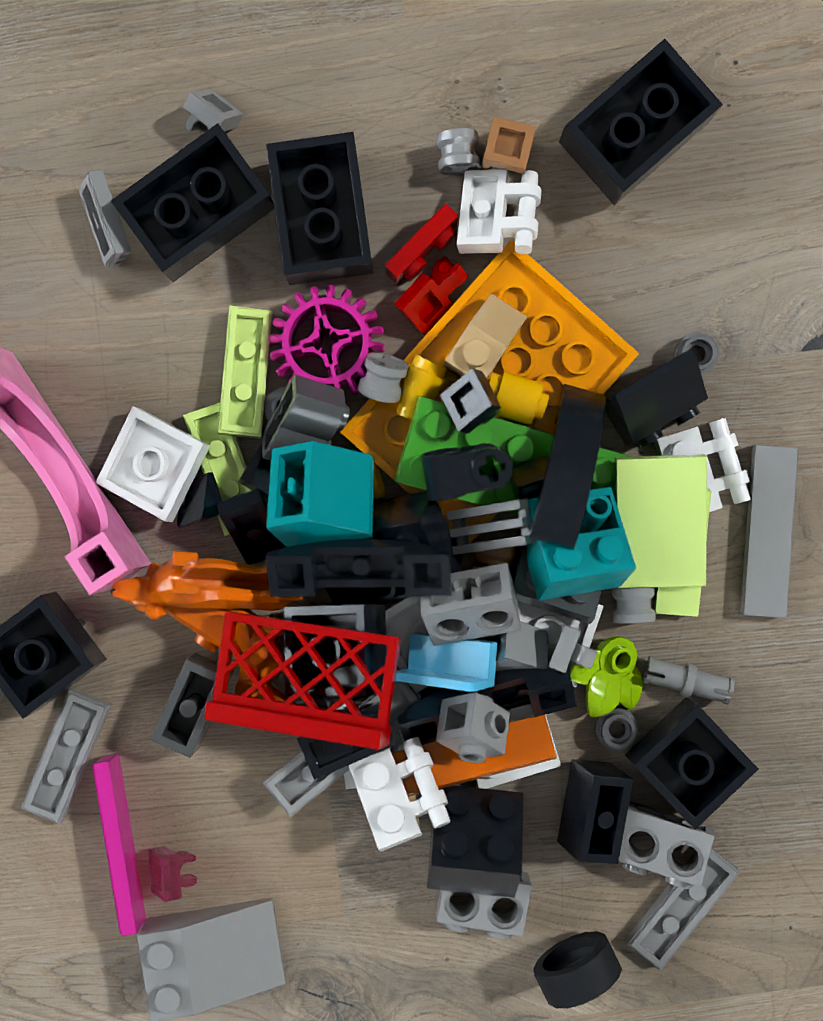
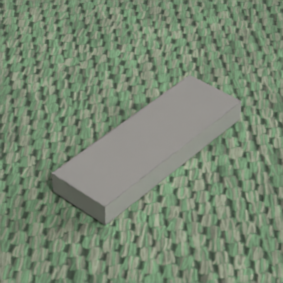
[21,688,112,824]
[625,848,740,971]

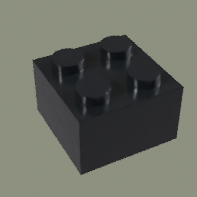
[0,592,107,719]
[284,604,386,696]
[625,697,759,830]
[427,785,523,898]

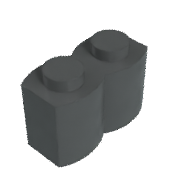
[262,374,349,460]

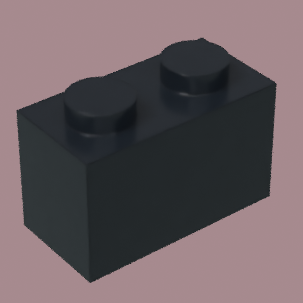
[557,759,634,864]

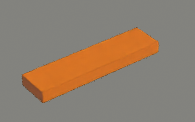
[392,715,557,797]

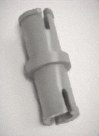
[643,656,735,705]

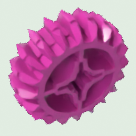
[269,285,385,395]

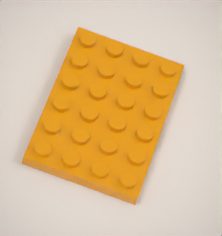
[340,240,640,544]

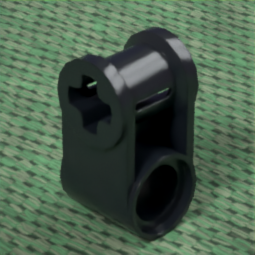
[421,443,513,501]

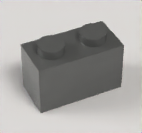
[150,653,234,758]

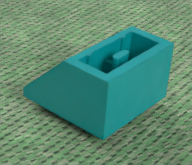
[267,441,374,547]
[526,487,636,601]

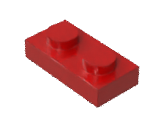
[385,204,458,285]

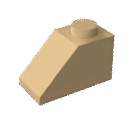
[444,293,527,379]

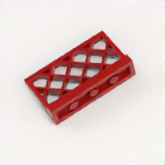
[204,611,401,750]

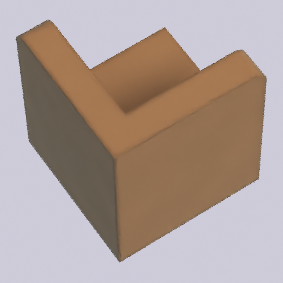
[481,116,536,174]

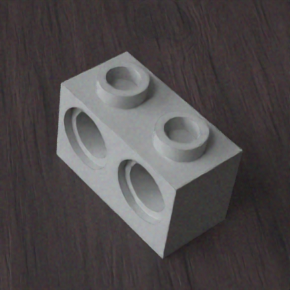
[420,563,521,646]
[619,802,715,889]
[436,872,532,940]

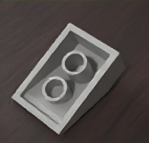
[137,898,286,1021]

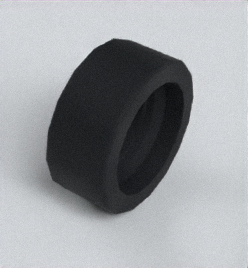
[533,931,622,1009]

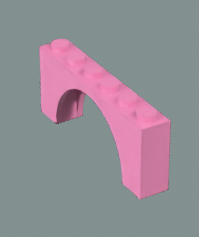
[0,347,151,595]

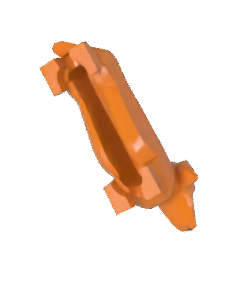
[111,551,303,620]
[166,605,288,701]

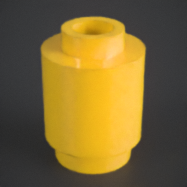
[489,371,549,426]

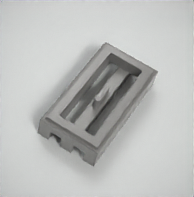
[78,169,131,268]
[447,499,534,555]

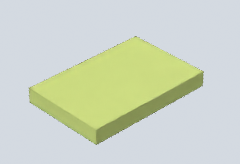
[615,454,707,588]

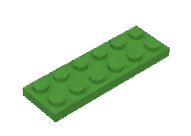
[394,395,633,515]

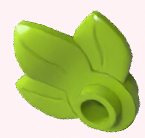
[569,636,643,717]

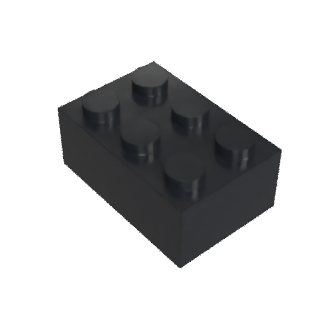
[559,38,723,206]
[111,123,275,282]
[266,132,374,285]

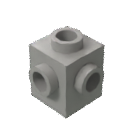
[436,692,510,763]

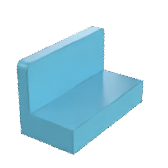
[395,633,497,692]

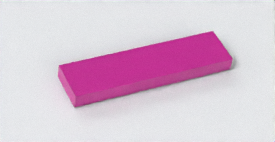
[92,753,146,936]

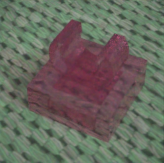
[148,846,197,902]

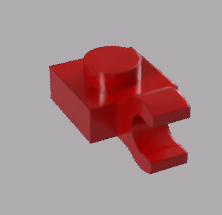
[394,256,468,336]

